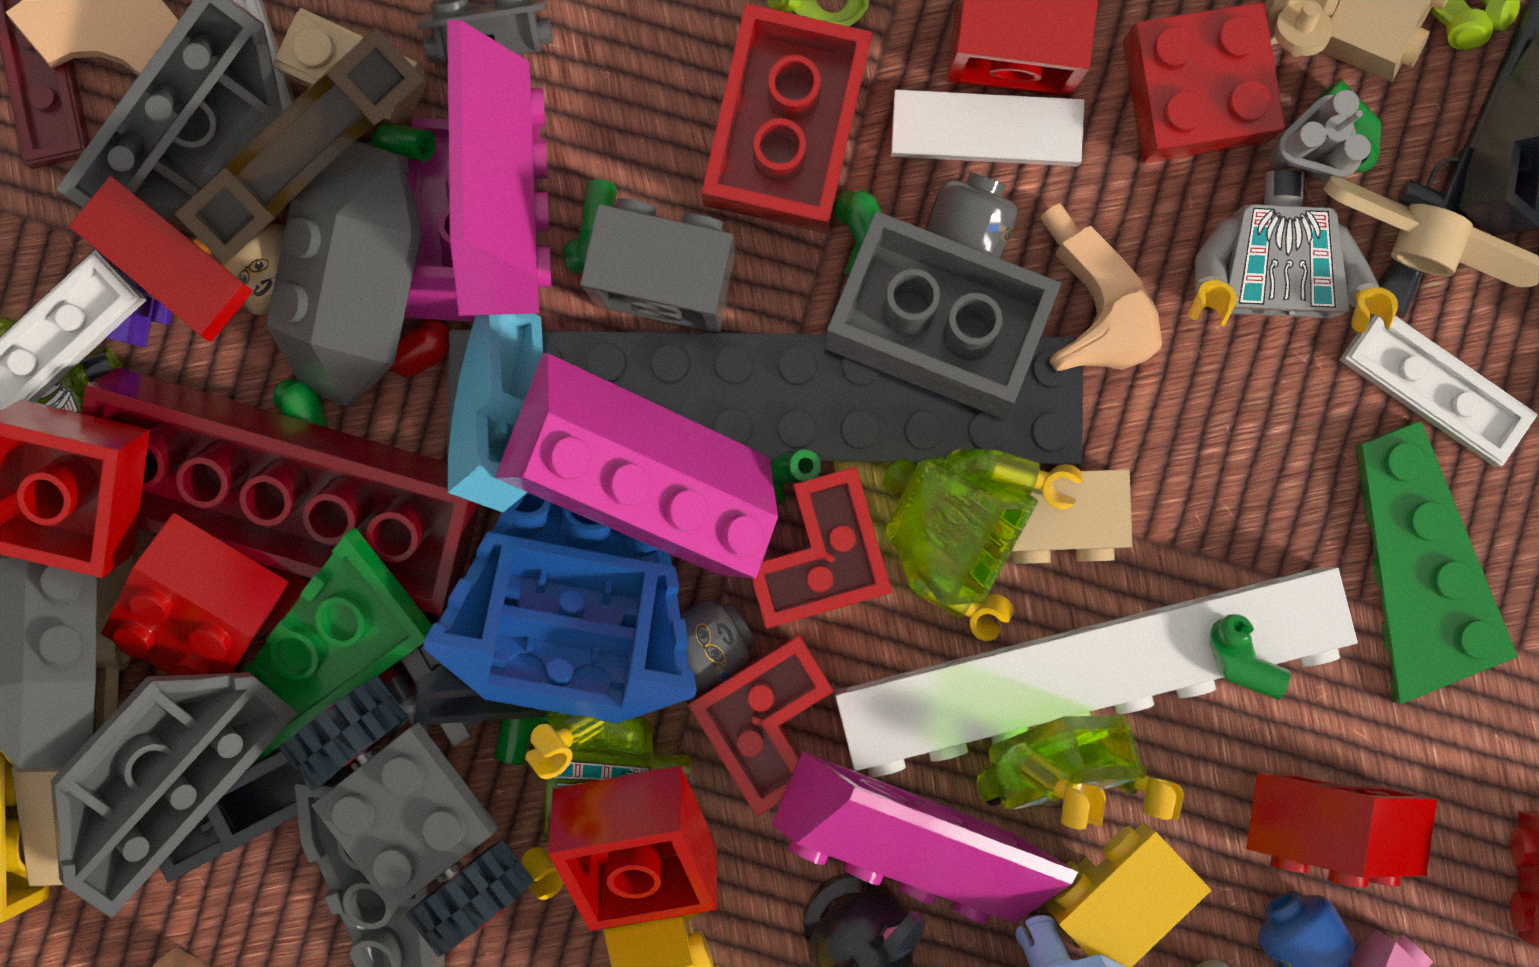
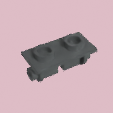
[417,0,554,67]

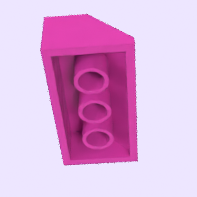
[447,20,551,316]
[495,353,778,579]
[772,751,1077,924]

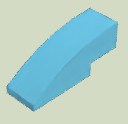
[447,314,543,512]

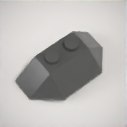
[56,0,283,219]
[266,141,421,407]
[0,554,97,772]
[51,672,298,918]

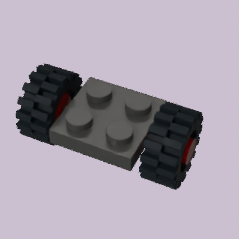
[279,676,534,957]

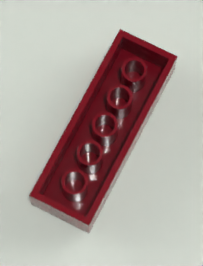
[81,367,480,615]

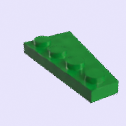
[1355,421,1518,705]
[242,527,433,768]

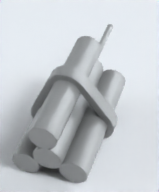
[1269,90,1371,182]

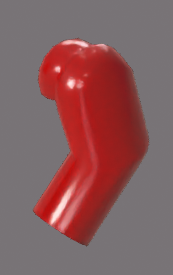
[388,319,451,377]

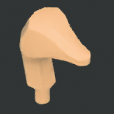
[1040,203,1162,371]

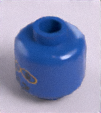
[1257,891,1356,967]

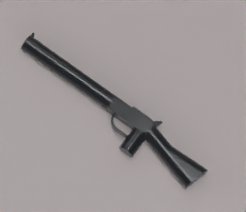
[1377,0,1539,319]

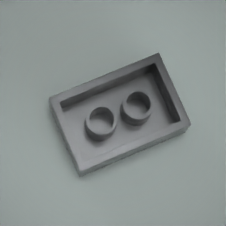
[580,198,737,333]
[825,211,1062,420]

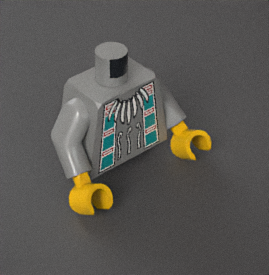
[1188,170,1398,332]

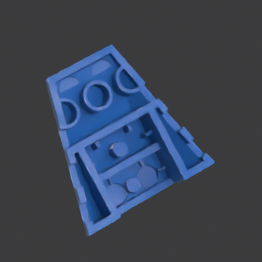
[423,493,697,723]

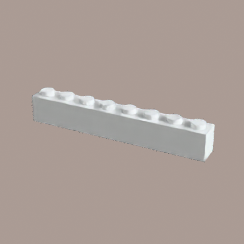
[834,567,1358,777]

